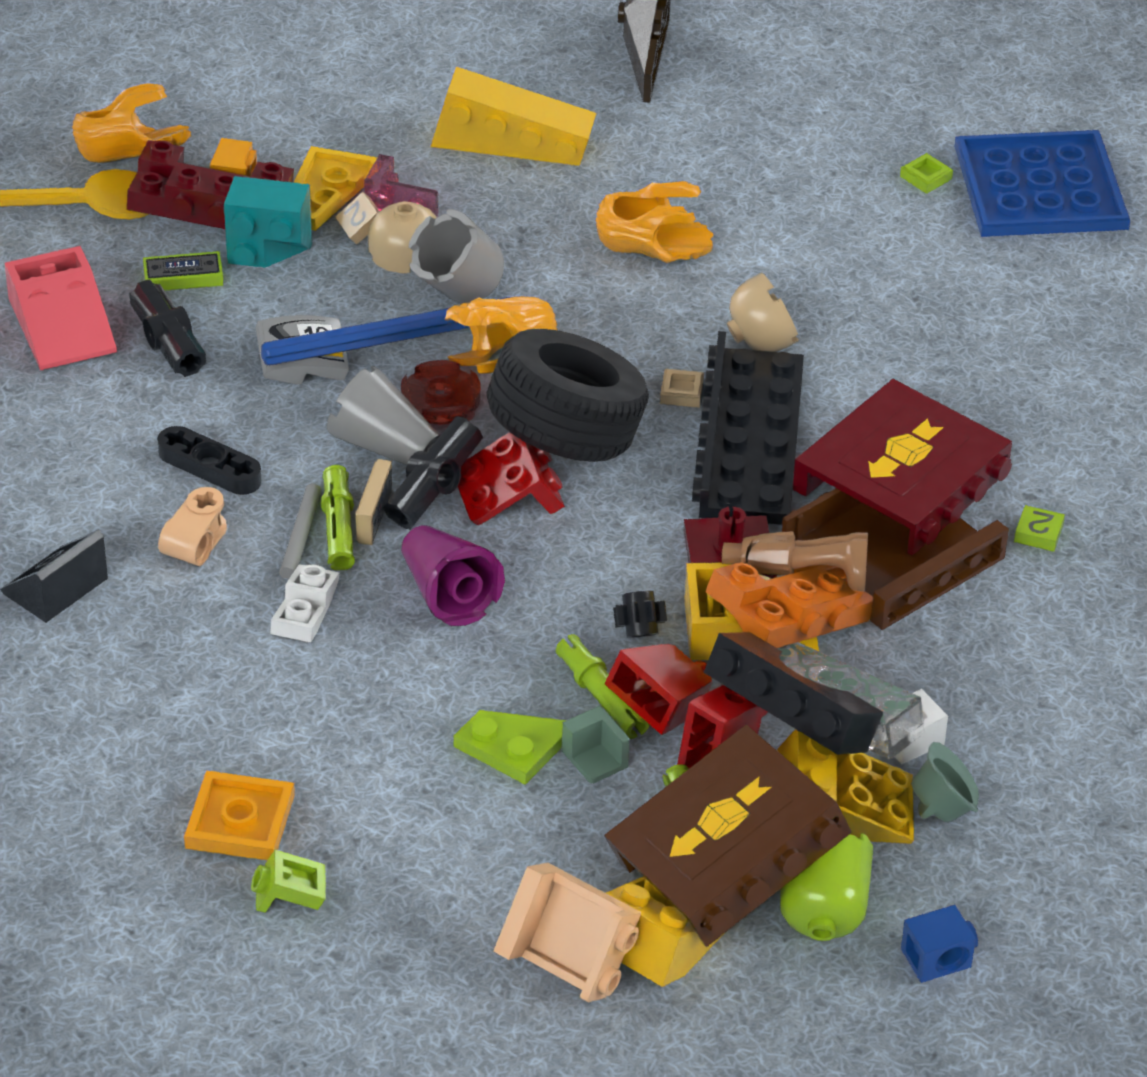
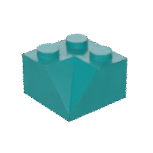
[224,176,312,268]

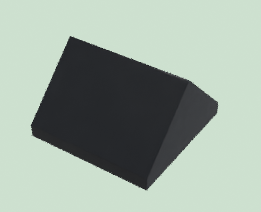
[0,529,108,623]

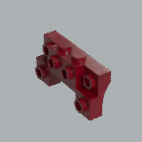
[126,140,294,229]

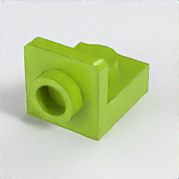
[251,849,326,913]

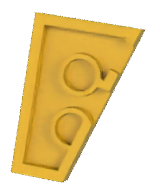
[293,146,383,231]

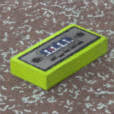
[143,251,224,291]

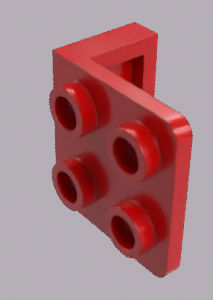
[458,432,565,525]

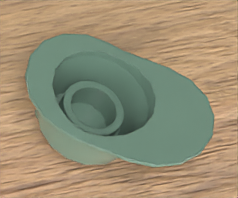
[911,742,979,823]

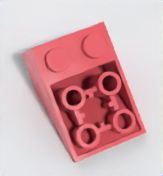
[4,246,117,370]

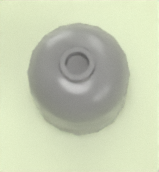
[409,209,504,303]

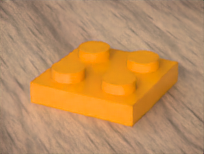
[184,770,295,860]

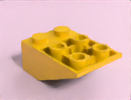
[684,563,819,660]
[777,729,914,844]
[606,876,726,987]

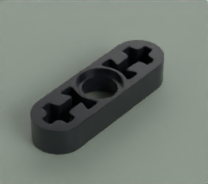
[157,426,262,495]

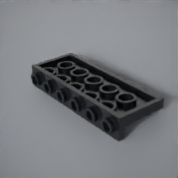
[692,331,804,525]

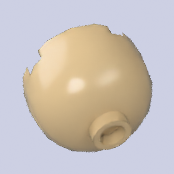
[368,201,437,273]
[726,272,799,352]

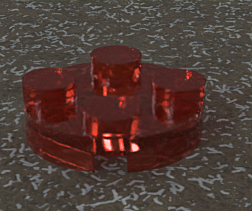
[401,360,481,425]

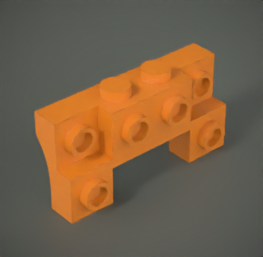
[705,562,873,648]

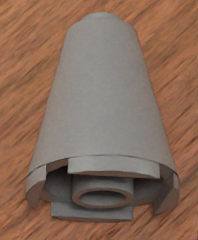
[327,366,440,465]

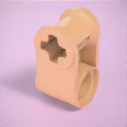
[158,487,227,566]

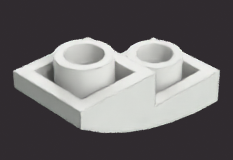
[270,564,339,643]

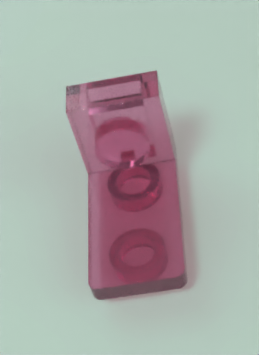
[364,154,439,217]

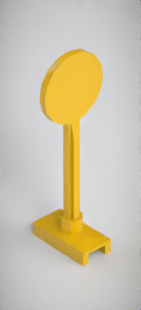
[0,169,149,220]

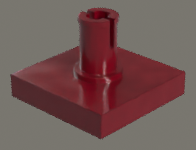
[683,507,777,579]

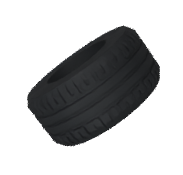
[486,329,649,462]

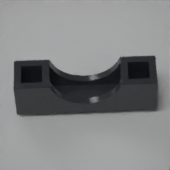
[703,632,884,755]

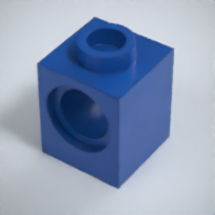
[901,905,978,983]

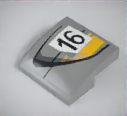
[255,315,349,385]

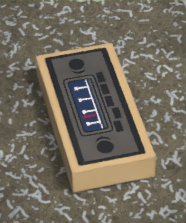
[356,459,392,545]

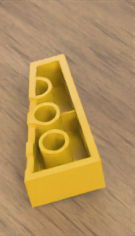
[431,66,596,166]

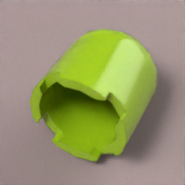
[780,833,873,941]

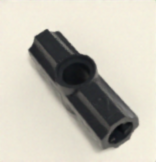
[129,279,206,377]
[383,416,484,530]

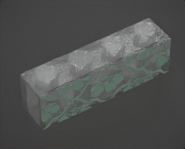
[777,642,925,760]

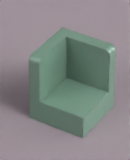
[562,705,629,784]

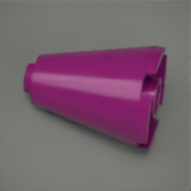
[401,525,505,626]

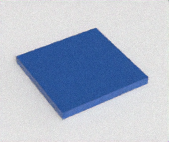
[954,130,1130,237]

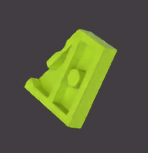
[453,710,567,785]

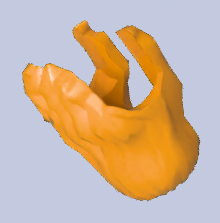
[72,83,191,163]
[596,181,714,263]
[444,296,558,374]

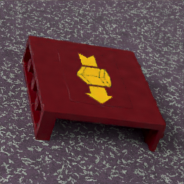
[793,378,1012,556]

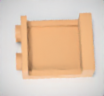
[493,863,642,1002]

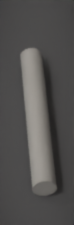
[279,483,322,579]

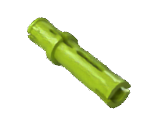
[321,465,355,570]
[555,634,650,739]

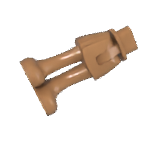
[722,531,868,592]

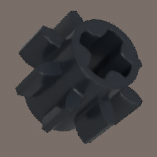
[613,591,667,638]

